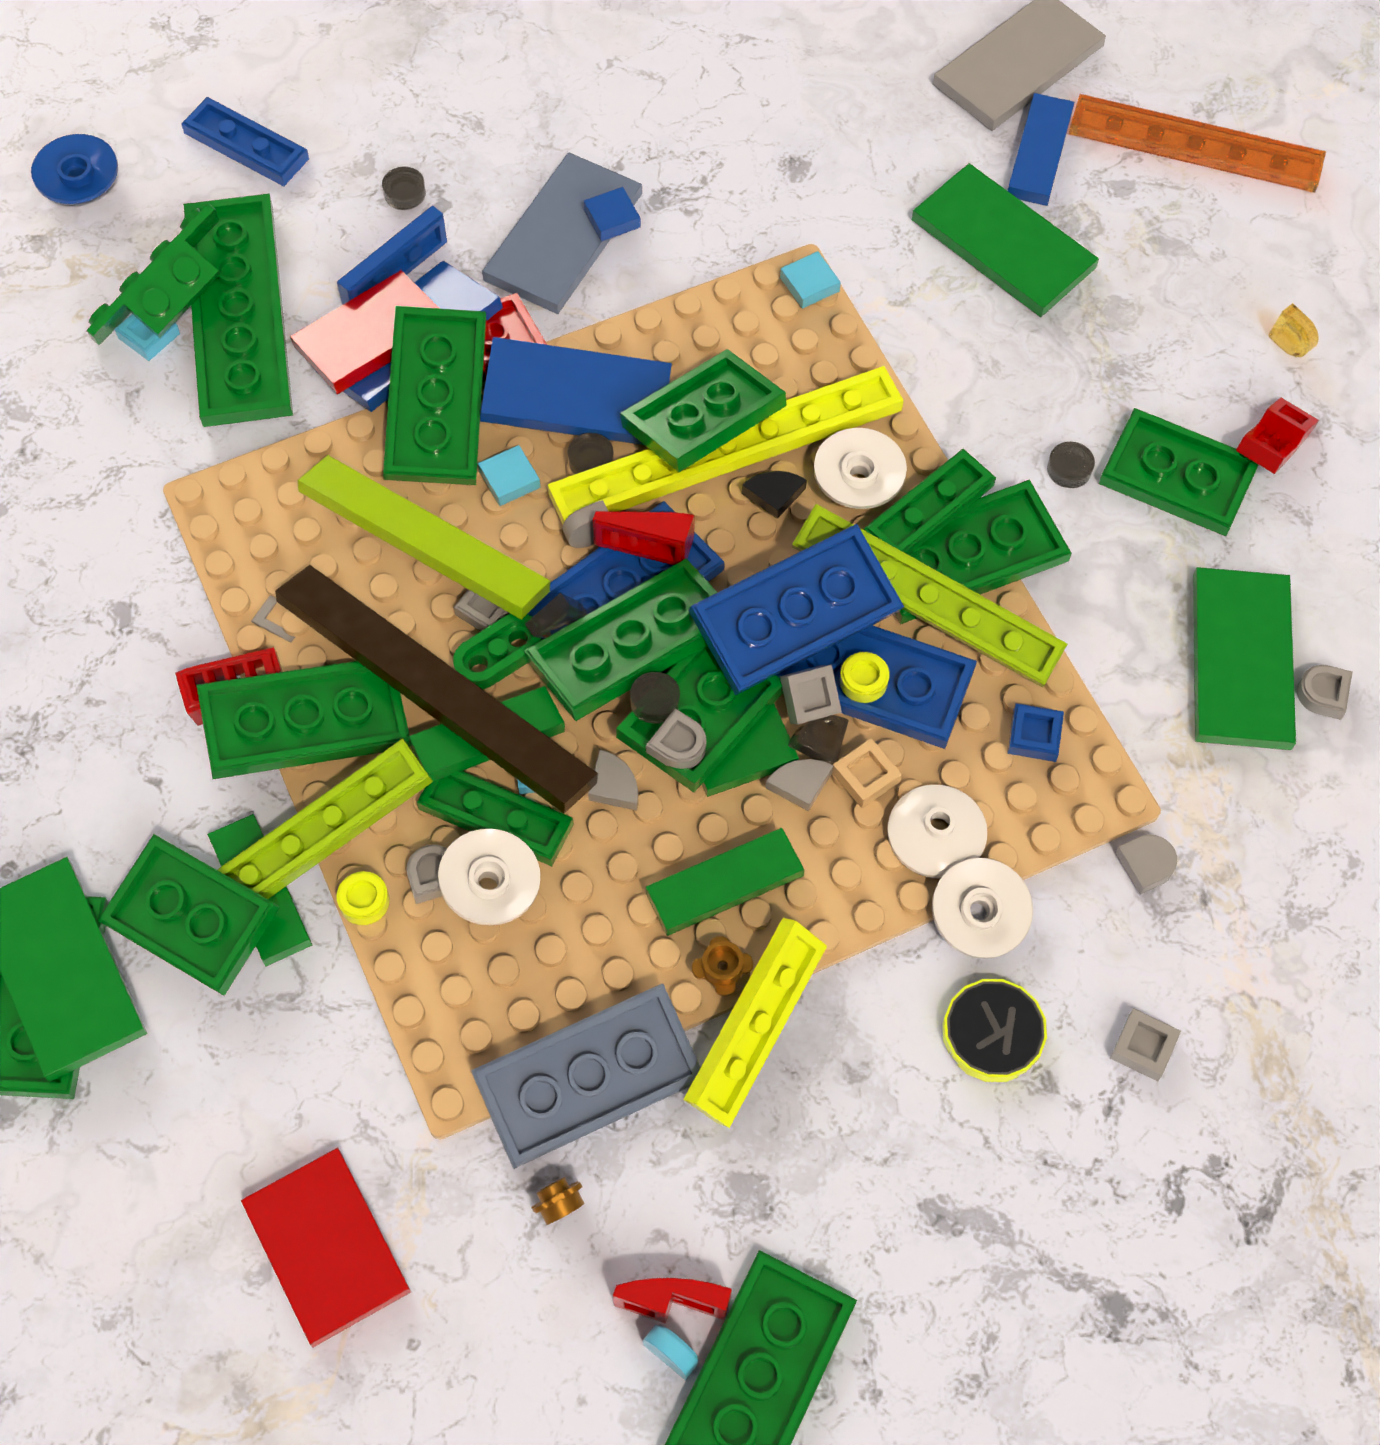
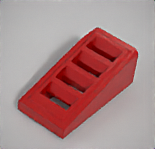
[593,511,695,565]
[175,647,283,726]

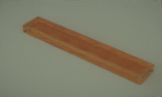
[1069,94,1326,193]

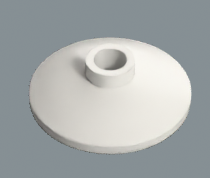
[814,428,907,509]
[887,785,987,879]
[438,829,540,925]
[932,858,1033,959]

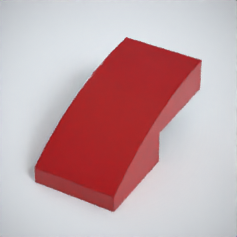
[1236,397,1319,474]
[613,1278,732,1324]

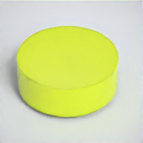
[839,652,889,703]
[336,871,390,925]

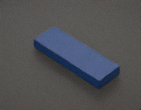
[1008,93,1075,206]
[181,97,309,187]
[337,205,447,305]

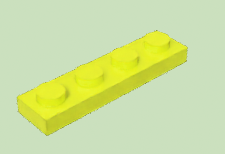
[683,917,827,1128]

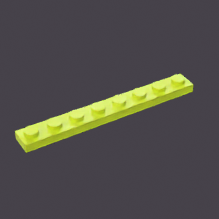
[548,366,904,524]

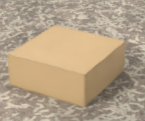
[832,738,902,808]

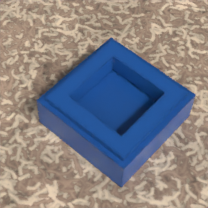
[584,187,641,242]
[1007,703,1064,762]

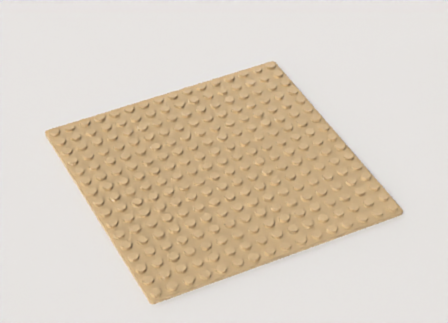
[163,244,1161,1140]

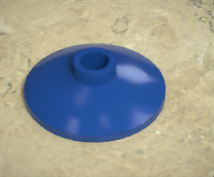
[31,134,118,204]

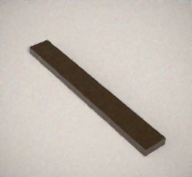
[275,565,598,813]

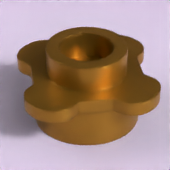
[692,936,753,997]
[531,1177,585,1225]

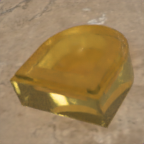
[1268,303,1319,357]

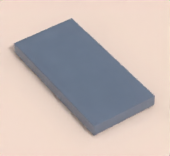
[482,152,642,314]
[470,983,701,1169]

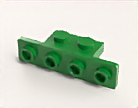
[87,203,220,345]

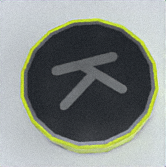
[942,979,1047,1082]

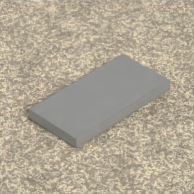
[933,0,1106,131]

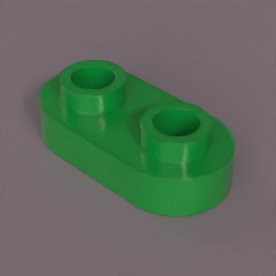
[453,614,543,689]

